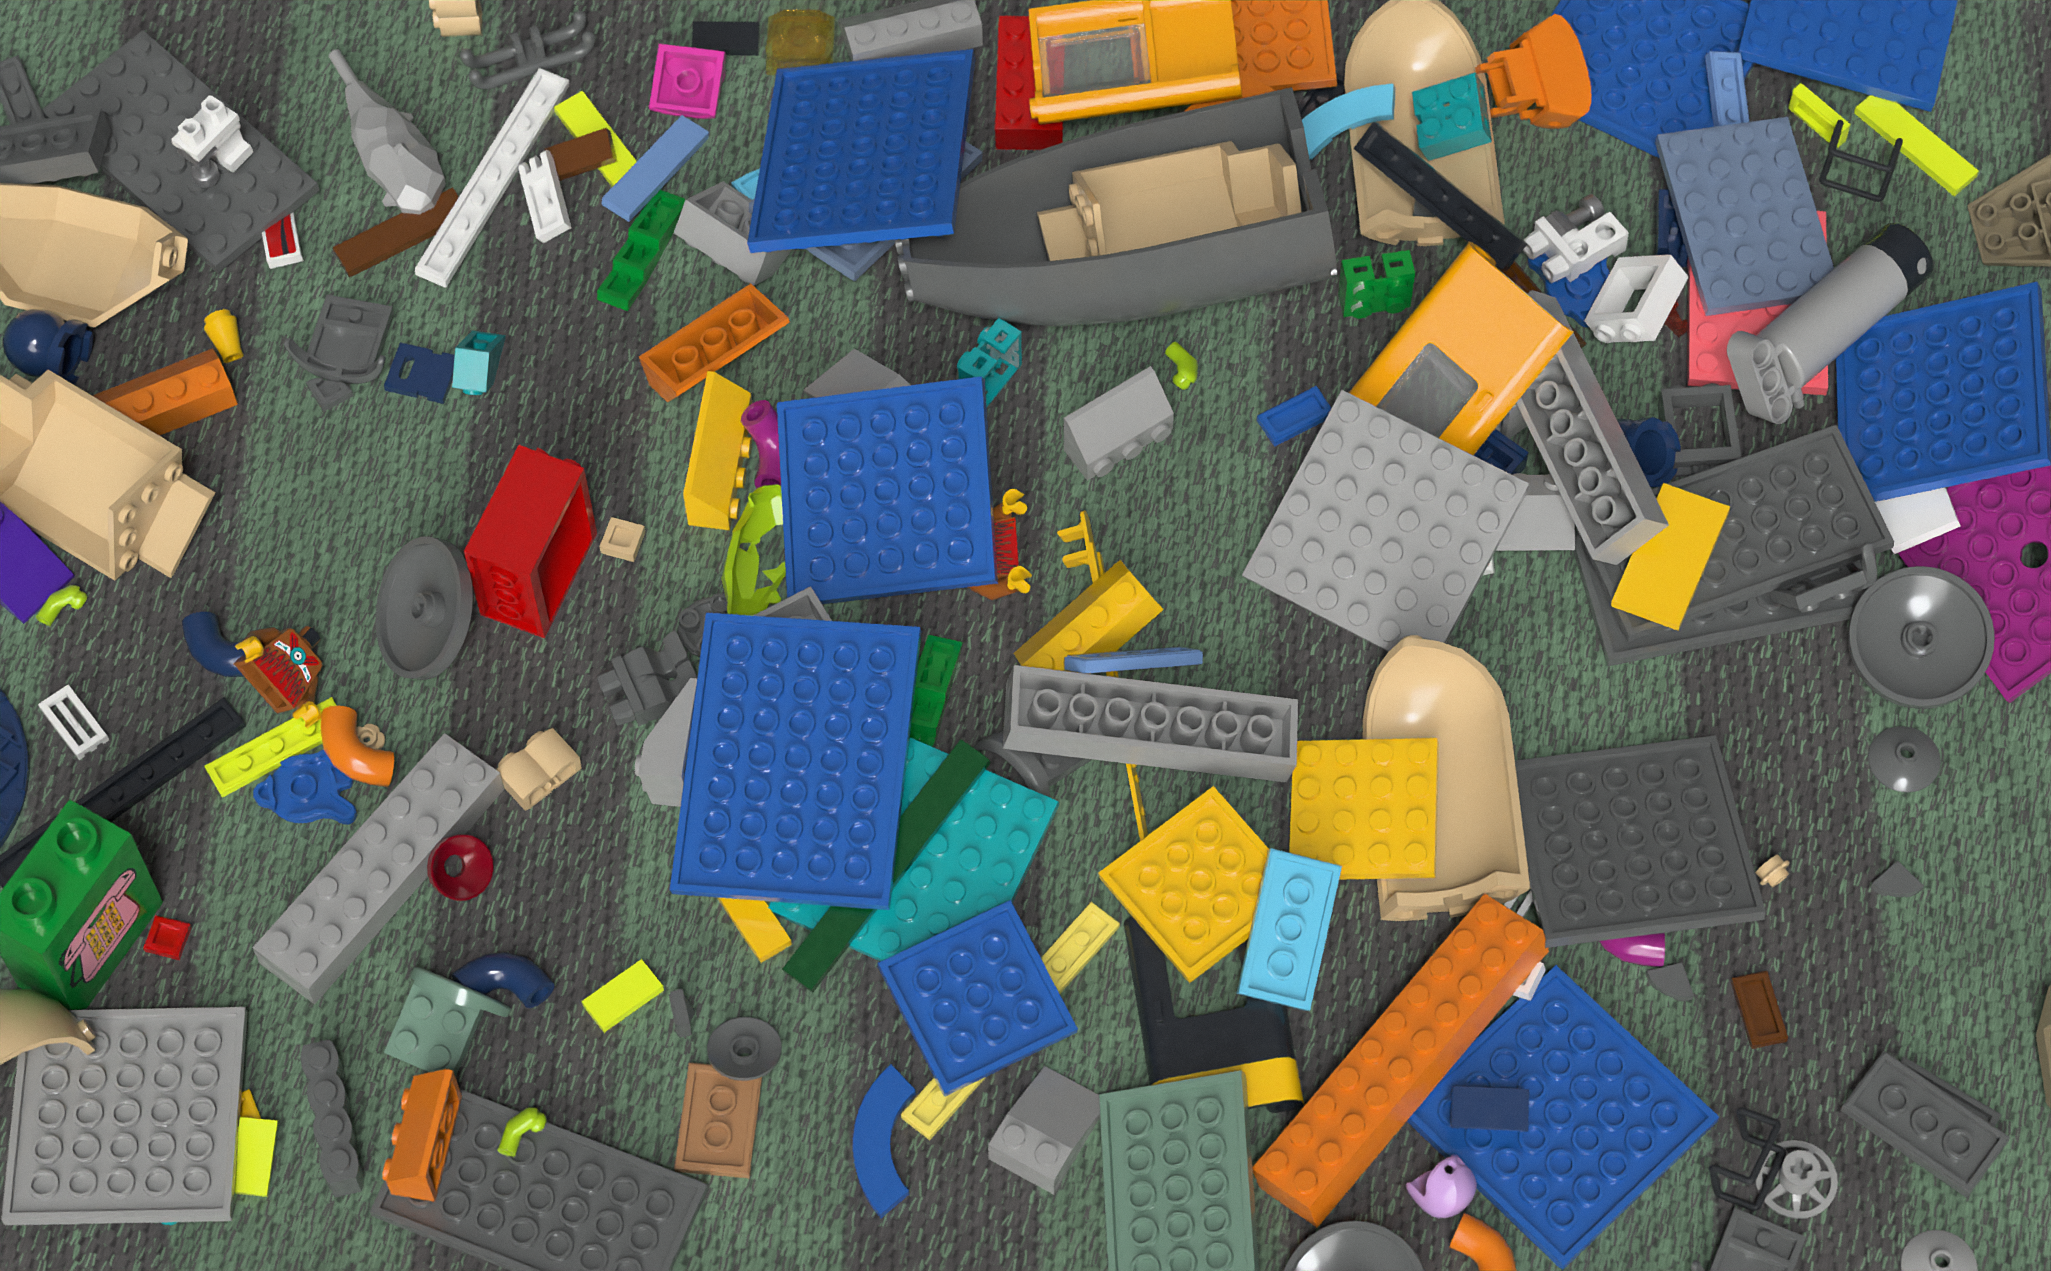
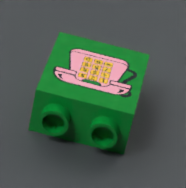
[0,799,163,1010]

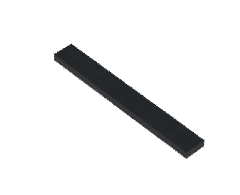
[0,697,246,889]

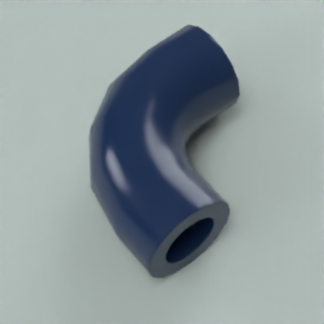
[182,612,245,677]
[452,952,555,1008]

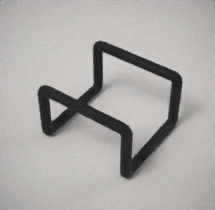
[1819,120,1903,202]
[1709,1107,1786,1211]

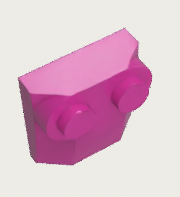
[649,44,726,119]

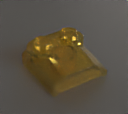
[766,10,835,75]

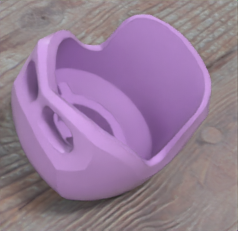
[1406,1155,1477,1218]

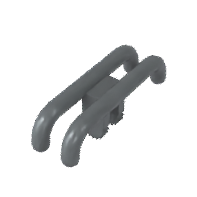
[460,10,596,89]

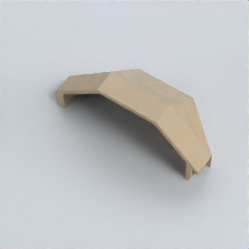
[0,183,188,328]

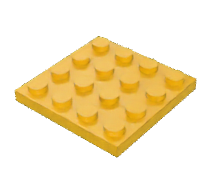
[1289,738,1439,880]
[1098,786,1269,983]

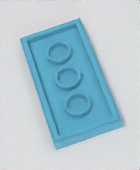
[1236,848,1342,1011]

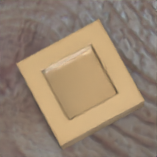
[600,517,645,562]

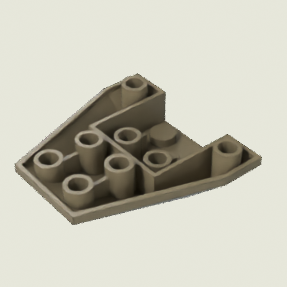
[1967,154,2051,266]

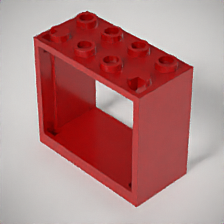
[464,445,597,638]

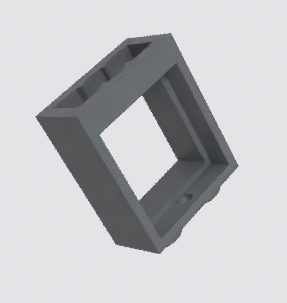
[1657,383,1742,478]

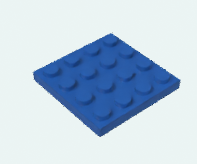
[878,900,1078,1097]

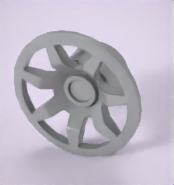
[1755,1140,1838,1219]

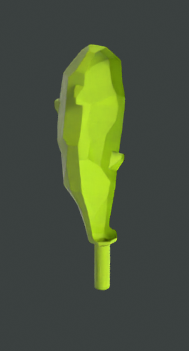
[721,484,786,616]

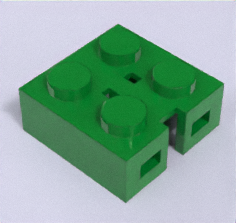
[1338,250,1415,319]

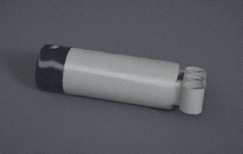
[1727,223,1934,424]

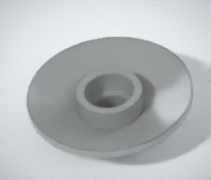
[1901,1230,1977,1271]

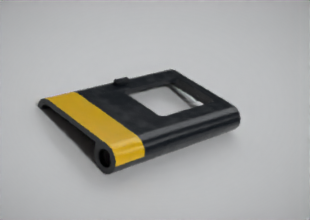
[1124,917,1304,1113]

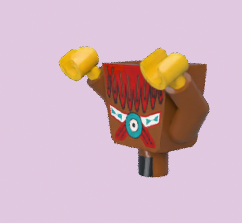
[968,489,1032,600]
[233,626,322,729]

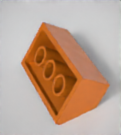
[639,283,790,403]
[92,348,238,436]

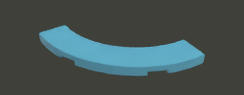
[1302,84,1396,160]

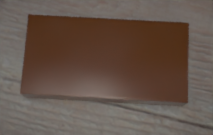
[545,128,617,181]
[1731,971,1788,1049]

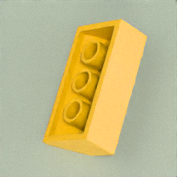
[683,371,752,530]
[1013,560,1164,674]

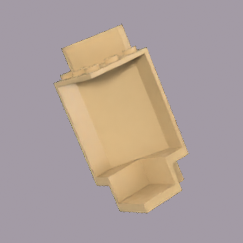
[1036,141,1301,261]
[0,370,215,581]

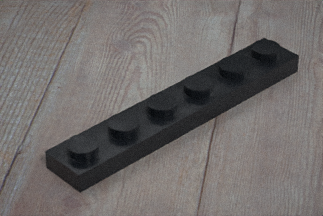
[1353,121,1527,271]

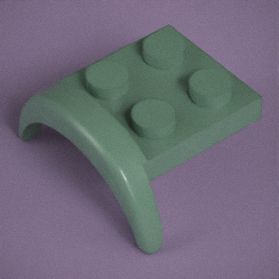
[384,966,511,1077]

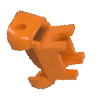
[1475,14,1592,129]

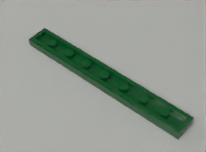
[782,739,991,993]

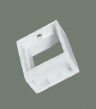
[1584,255,1688,343]

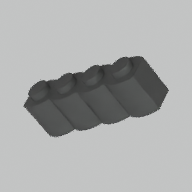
[300,1040,364,1198]

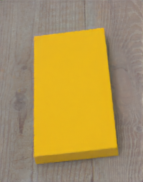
[1611,483,1730,631]

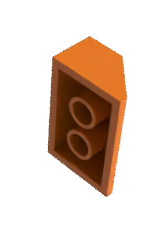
[383,1069,462,1202]

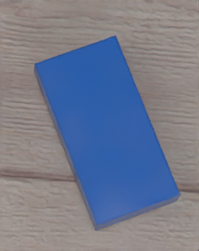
[1257,386,1332,447]

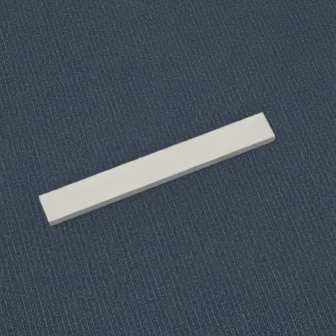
[415,68,569,288]

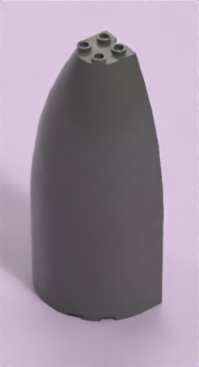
[895,87,1338,327]

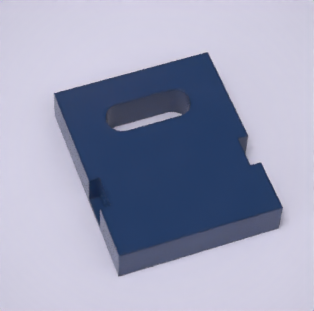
[384,342,455,404]

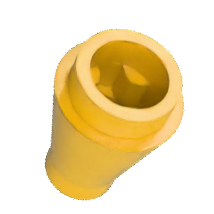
[204,309,243,363]

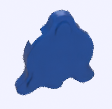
[1527,252,1610,327]
[253,749,357,825]

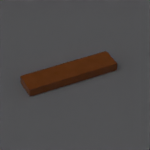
[332,187,459,278]

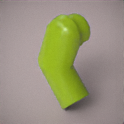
[1165,341,1198,390]
[36,585,87,627]
[498,1108,547,1157]

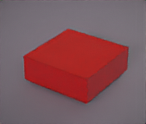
[143,915,192,960]

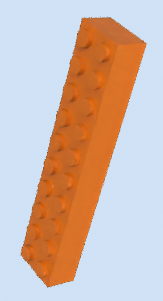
[1252,894,1549,1228]

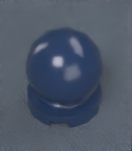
[3,309,93,385]
[1617,417,1681,487]

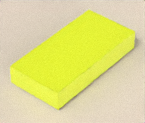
[1788,83,1851,148]
[582,959,664,1033]
[234,1117,279,1197]

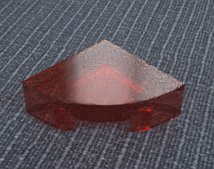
[1664,301,1688,337]

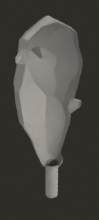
[329,49,446,214]

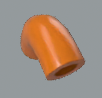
[321,706,394,787]
[1449,1213,1516,1271]

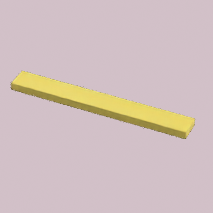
[901,902,1120,1140]

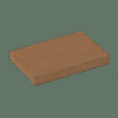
[675,1063,763,1178]

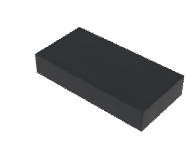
[692,21,760,56]

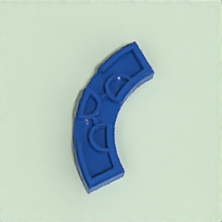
[853,1064,916,1218]

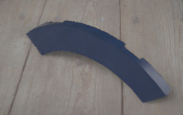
[0,689,30,848]

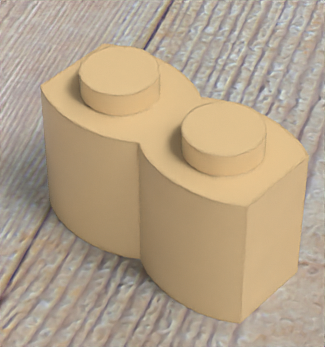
[429,0,482,37]
[497,728,582,811]

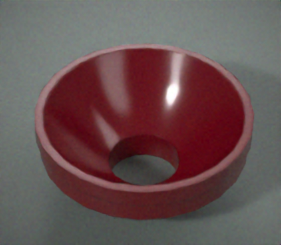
[427,834,493,901]

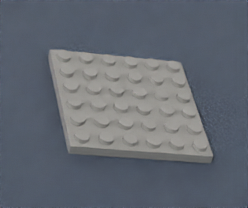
[1242,390,1530,652]
[1,1007,248,1225]

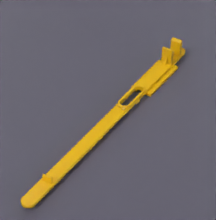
[1057,510,1148,841]

